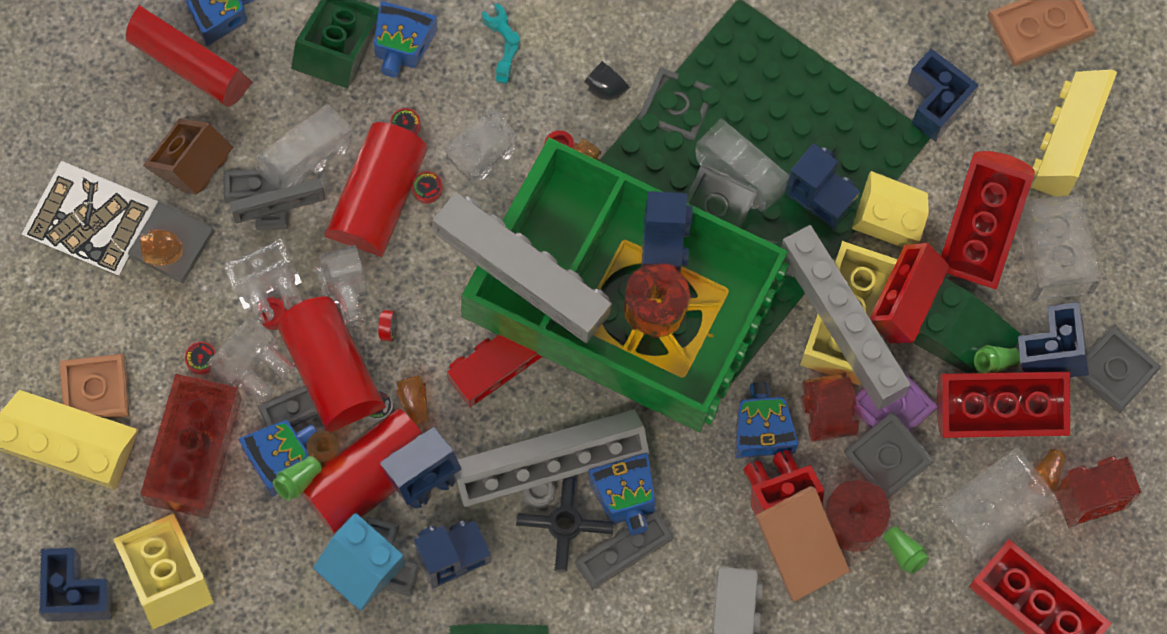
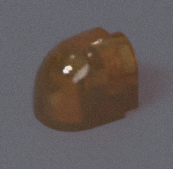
[140,229,183,266]

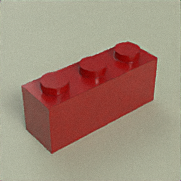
[869,243,950,343]

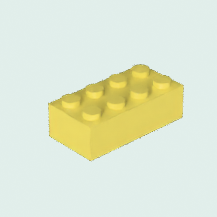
[800,241,898,385]

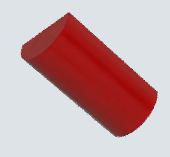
[125,5,253,107]
[324,122,428,257]
[941,151,1035,290]
[277,296,386,434]
[936,372,1070,438]
[301,408,423,535]
[968,539,1112,634]

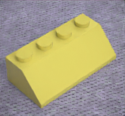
[1031,70,1117,201]
[0,390,139,490]

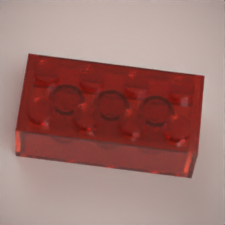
[140,373,242,519]

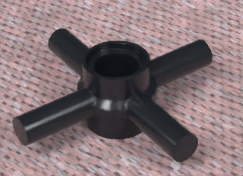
[516,476,614,573]

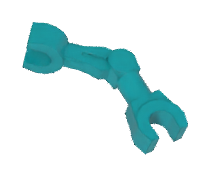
[481,3,520,84]

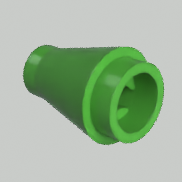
[974,345,1021,373]
[273,456,322,501]
[883,526,929,575]

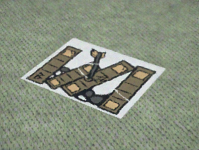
[22,161,158,275]

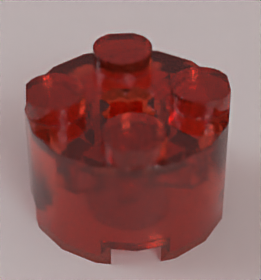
[623,263,690,338]
[801,373,859,442]
[824,480,891,552]

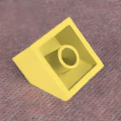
[852,171,929,248]

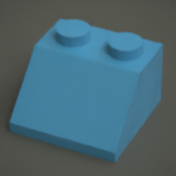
[313,513,405,612]

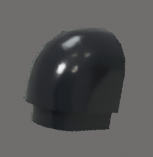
[584,61,630,101]

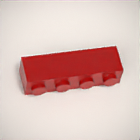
[447,334,543,408]

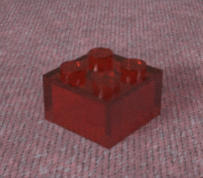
[1054,456,1142,528]

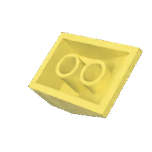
[113,513,213,630]

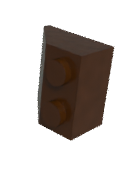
[143,118,233,195]

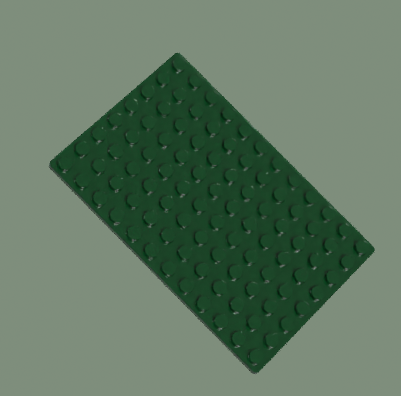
[599,0,930,398]

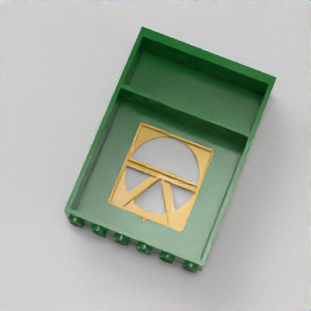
[461,137,790,433]

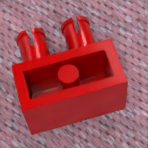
[743,450,824,516]

